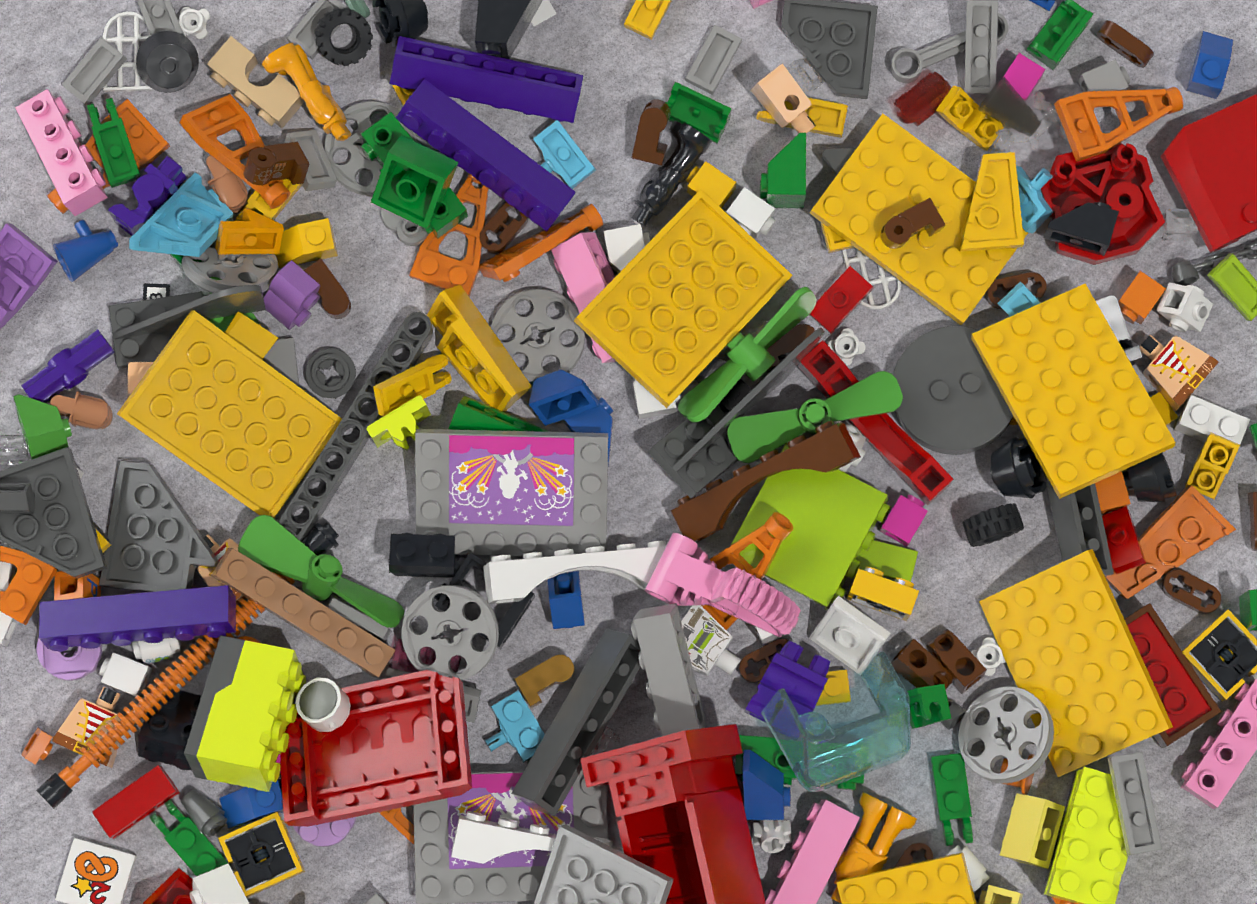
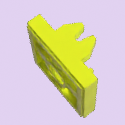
[366,395,431,451]

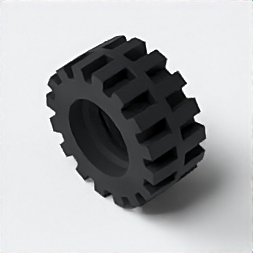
[314,7,373,66]
[962,503,1024,547]

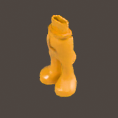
[262,43,352,141]
[831,792,917,904]

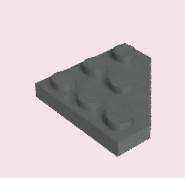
[781,0,878,99]

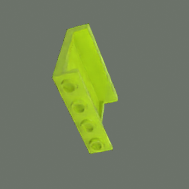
[731,443,891,611]

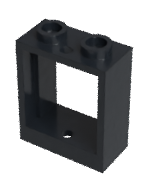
[434,552,535,650]

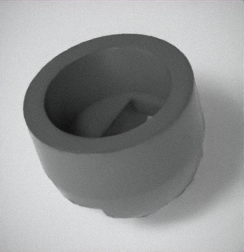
[941,701,966,730]

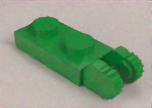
[87,98,141,188]
[931,753,973,846]
[149,799,231,876]

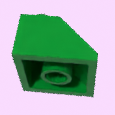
[760,133,806,209]
[371,135,458,229]

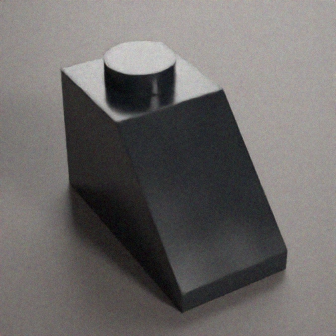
[1043,202,1119,256]

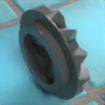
[306,348,356,399]

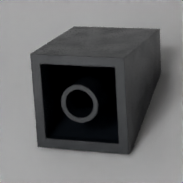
[475,0,543,59]

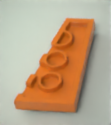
[1105,485,1236,599]

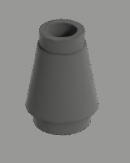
[181,789,227,837]

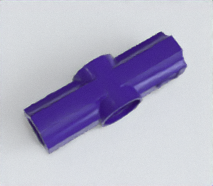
[21,330,115,403]

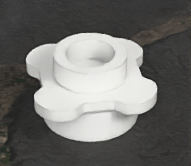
[179,7,210,39]
[828,328,866,366]
[971,637,1006,676]

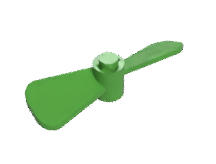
[678,287,817,422]
[727,371,903,463]
[238,515,404,628]

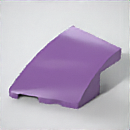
[0,223,58,329]

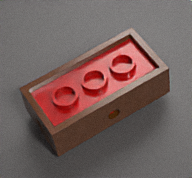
[1124,603,1221,748]

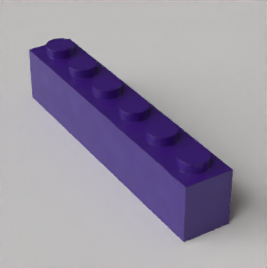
[389,36,583,123]
[396,79,576,231]
[39,585,236,652]

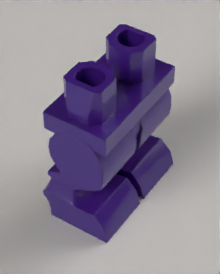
[108,156,187,236]
[744,640,830,740]

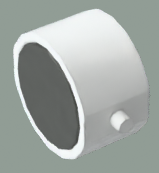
[295,678,351,732]

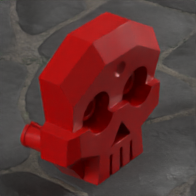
[1041,143,1165,265]

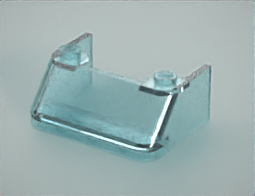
[761,651,911,792]

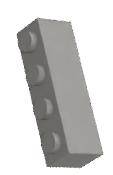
[631,603,706,736]

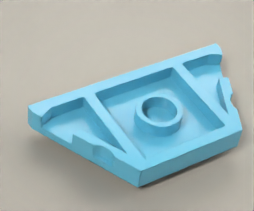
[129,173,233,257]

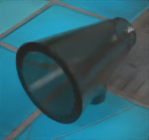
[978,77,1042,137]

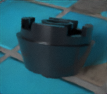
[372,0,428,47]
[136,31,199,93]
[990,437,1046,498]
[1122,452,1177,502]

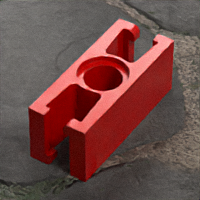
[92,765,181,839]

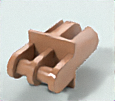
[206,155,248,214]
[50,391,113,430]

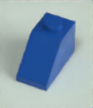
[1186,31,1233,99]
[529,370,600,426]
[563,397,614,467]
[547,571,585,629]
[743,750,791,820]
[219,778,283,829]

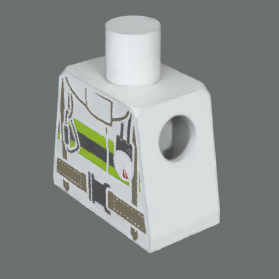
[681,605,741,676]

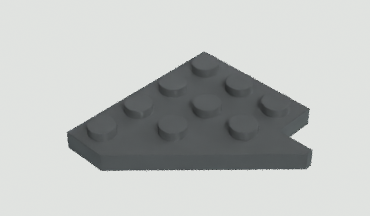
[0,447,107,579]
[99,461,219,592]

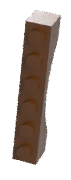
[671,420,861,543]

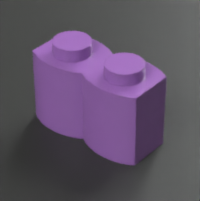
[264,260,320,330]

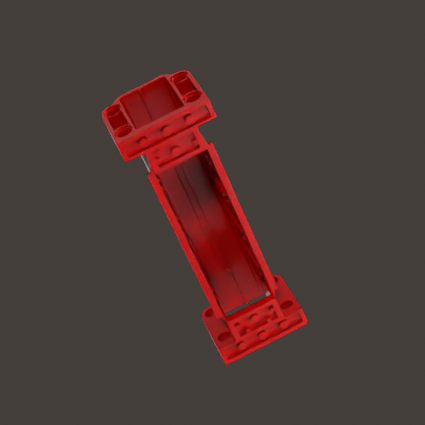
[580,724,766,904]

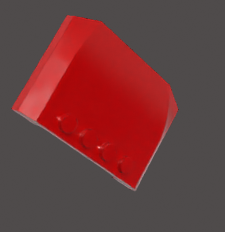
[1160,94,1257,253]
[280,670,472,827]

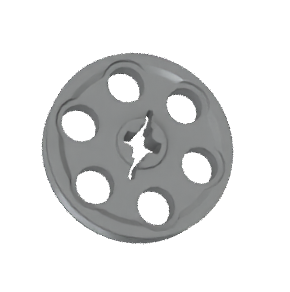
[325,101,418,196]
[182,239,278,293]
[491,289,585,384]
[401,585,499,681]
[958,687,1054,783]

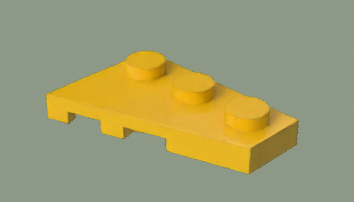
[960,152,1024,252]

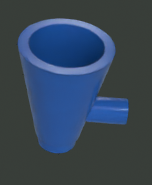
[53,220,118,282]

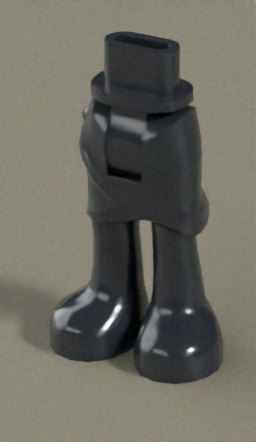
[632,120,712,226]

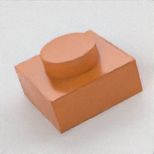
[21,727,53,765]

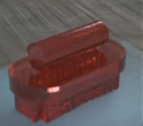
[894,72,951,127]

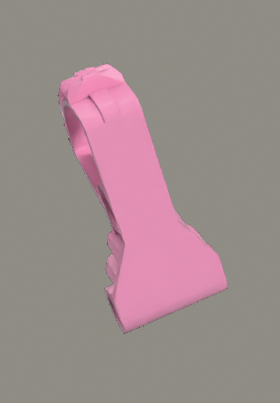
[645,533,801,637]

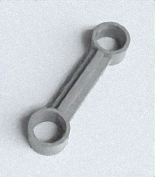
[890,13,1008,83]

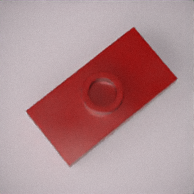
[809,266,874,334]
[1102,506,1146,575]

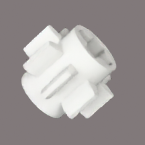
[752,820,792,853]

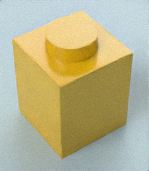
[686,161,736,208]

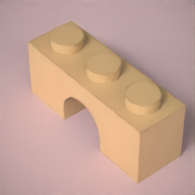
[207,36,305,129]

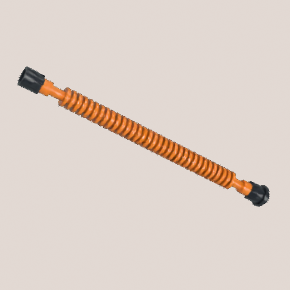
[36,523,339,809]

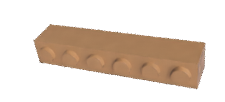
[211,548,395,678]

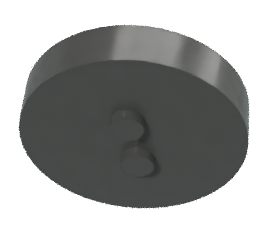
[893,326,1013,455]

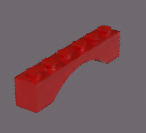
[798,340,954,506]

